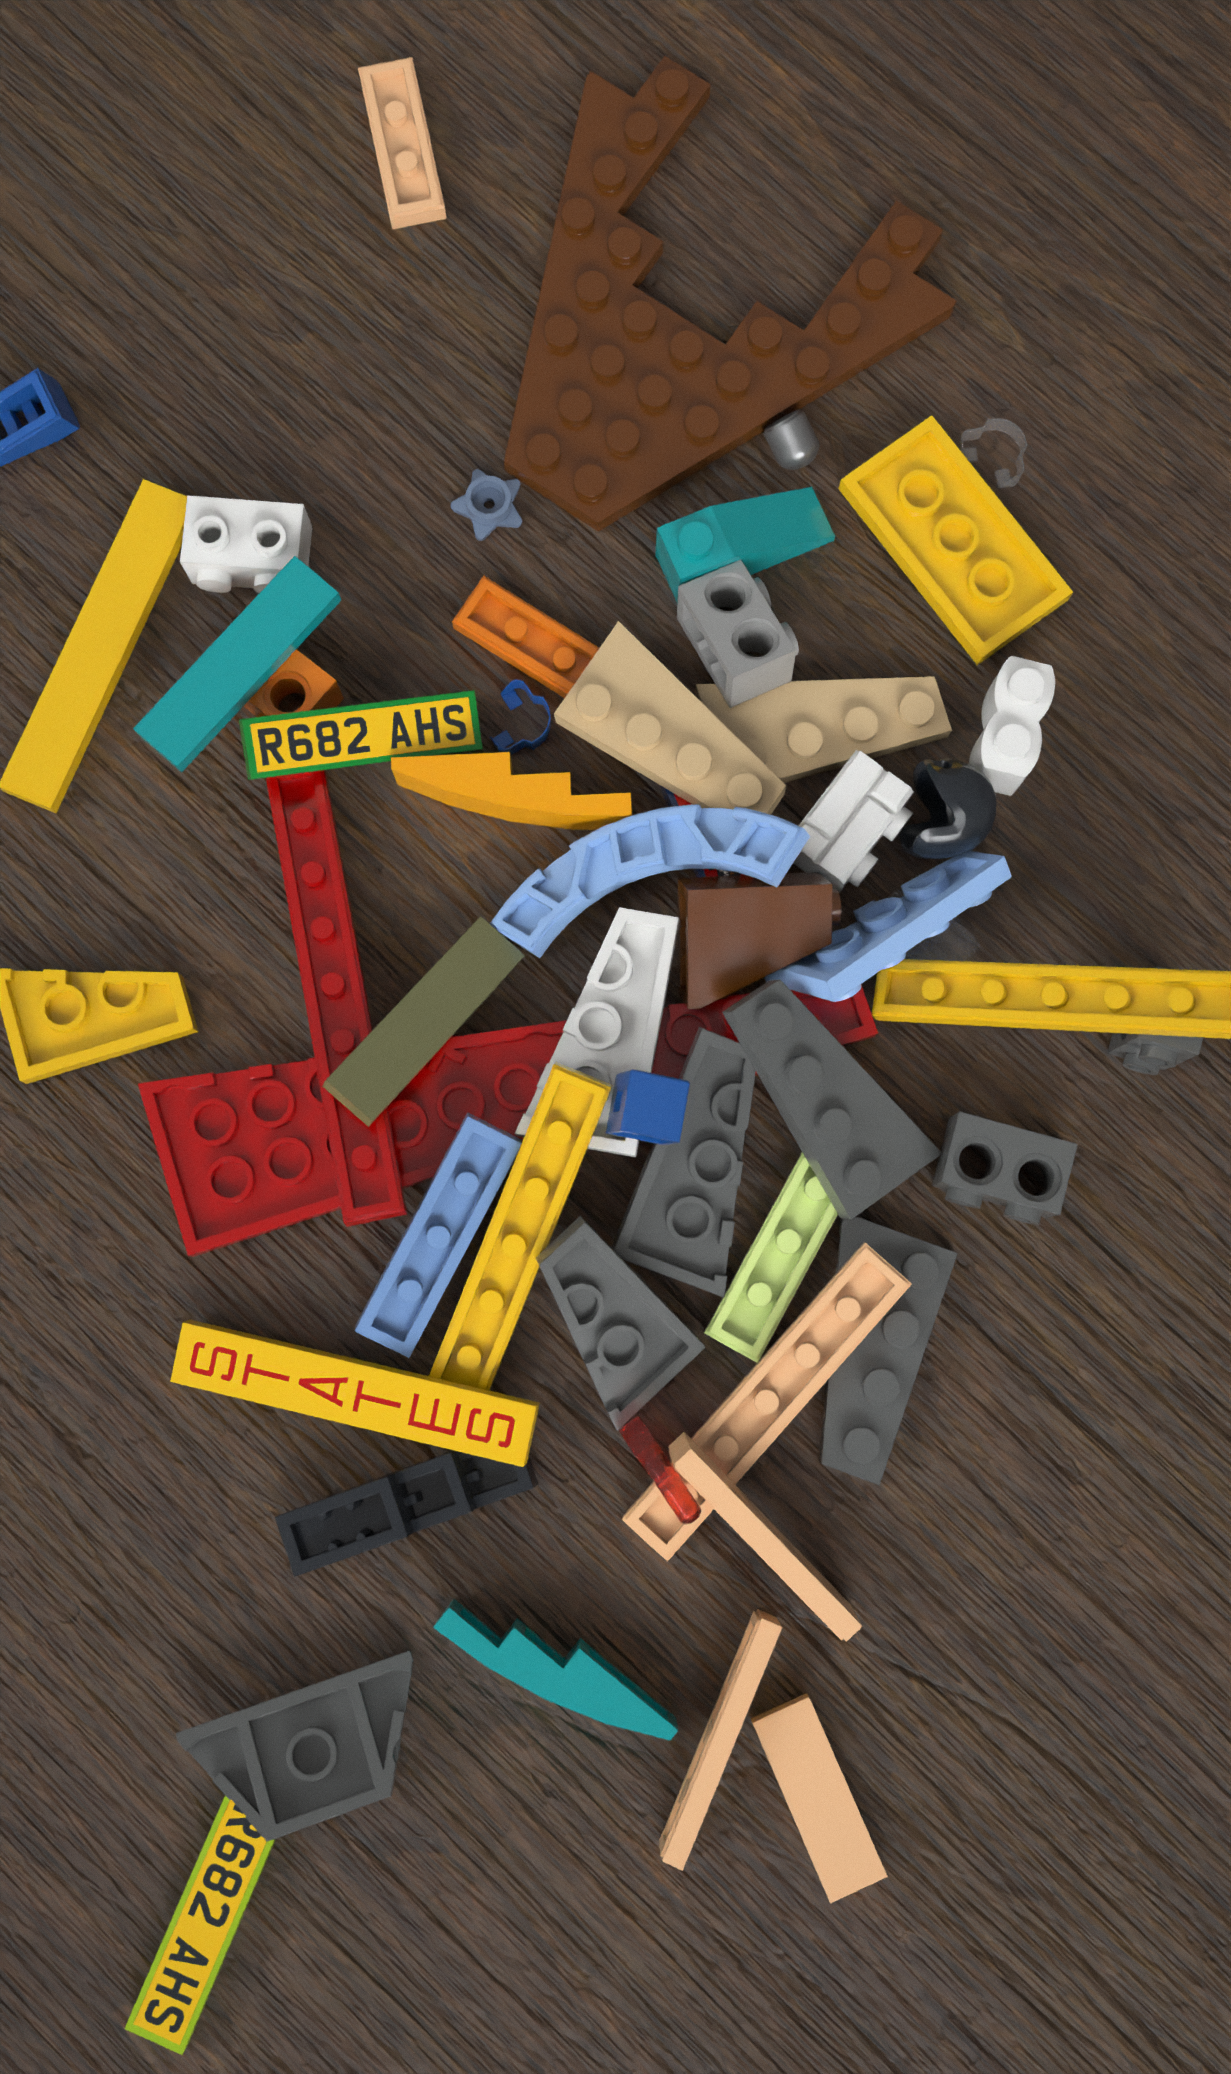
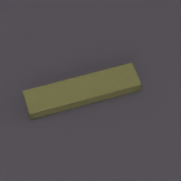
[322,916,525,1127]

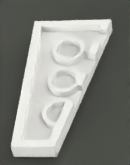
[515,907,679,1157]

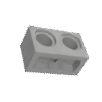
[677,559,799,708]

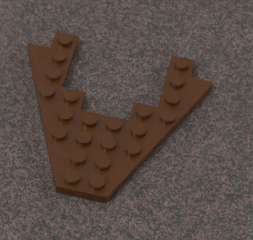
[504,56,957,532]

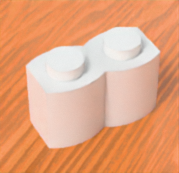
[969,656,1055,796]

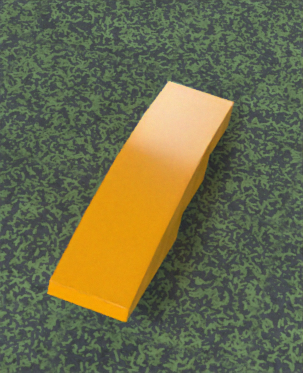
[391,752,632,830]

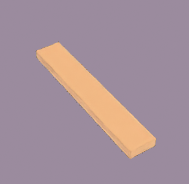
[622,1242,912,1561]

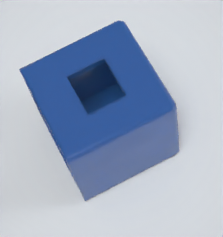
[606,1069,690,1145]

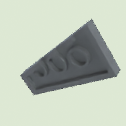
[611,1027,756,1297]

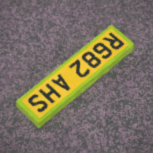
[124,1796,276,2055]

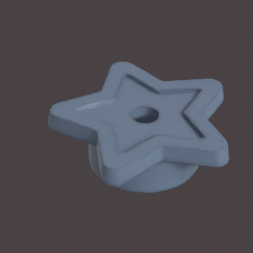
[450,469,522,541]

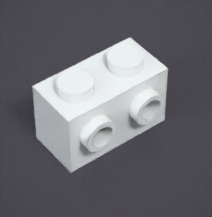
[180,496,312,593]

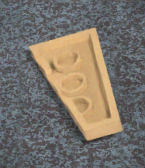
[554,621,786,815]
[695,676,952,783]

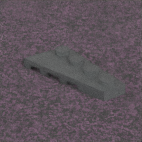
[722,979,942,1220]
[819,1217,958,1486]

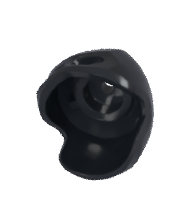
[899,758,997,859]

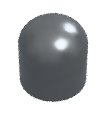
[763,409,819,470]

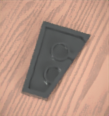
[536,1215,705,1431]

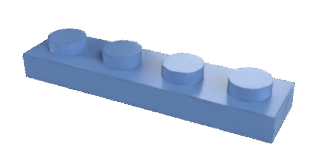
[355,1112,522,1358]

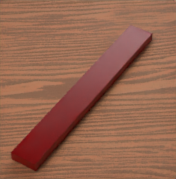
[266,770,407,1227]

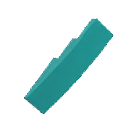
[433,1599,678,1741]

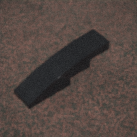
[275,1450,539,1577]

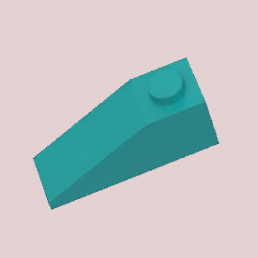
[655,487,835,604]

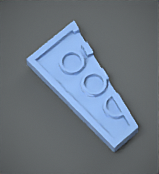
[764,851,1012,1002]

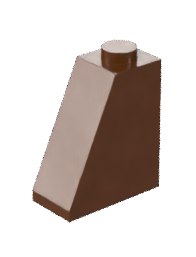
[678,872,841,1009]

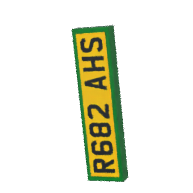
[239,690,483,780]

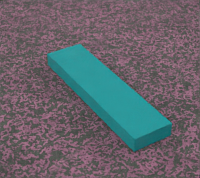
[133,556,341,773]

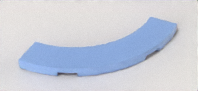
[490,804,810,958]

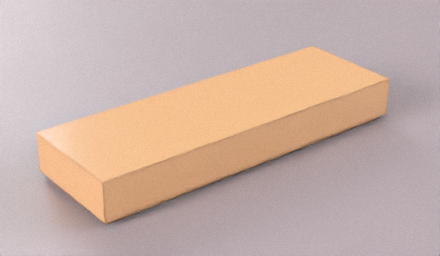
[358,57,447,229]
[751,1693,888,1903]

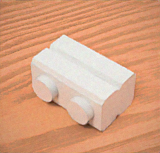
[793,750,914,893]

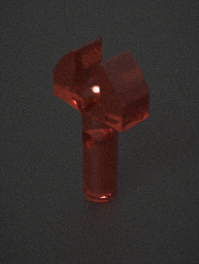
[619,1416,701,1525]

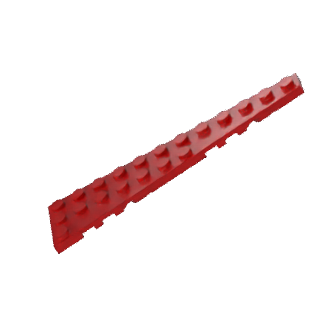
[137,986,878,1257]

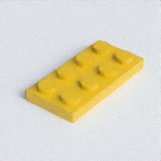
[838,415,1073,665]

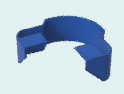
[490,679,551,756]

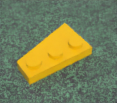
[0,968,198,1084]

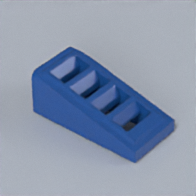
[0,368,80,467]

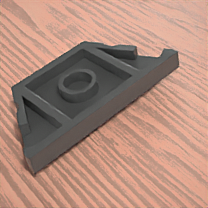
[176,1650,414,1841]

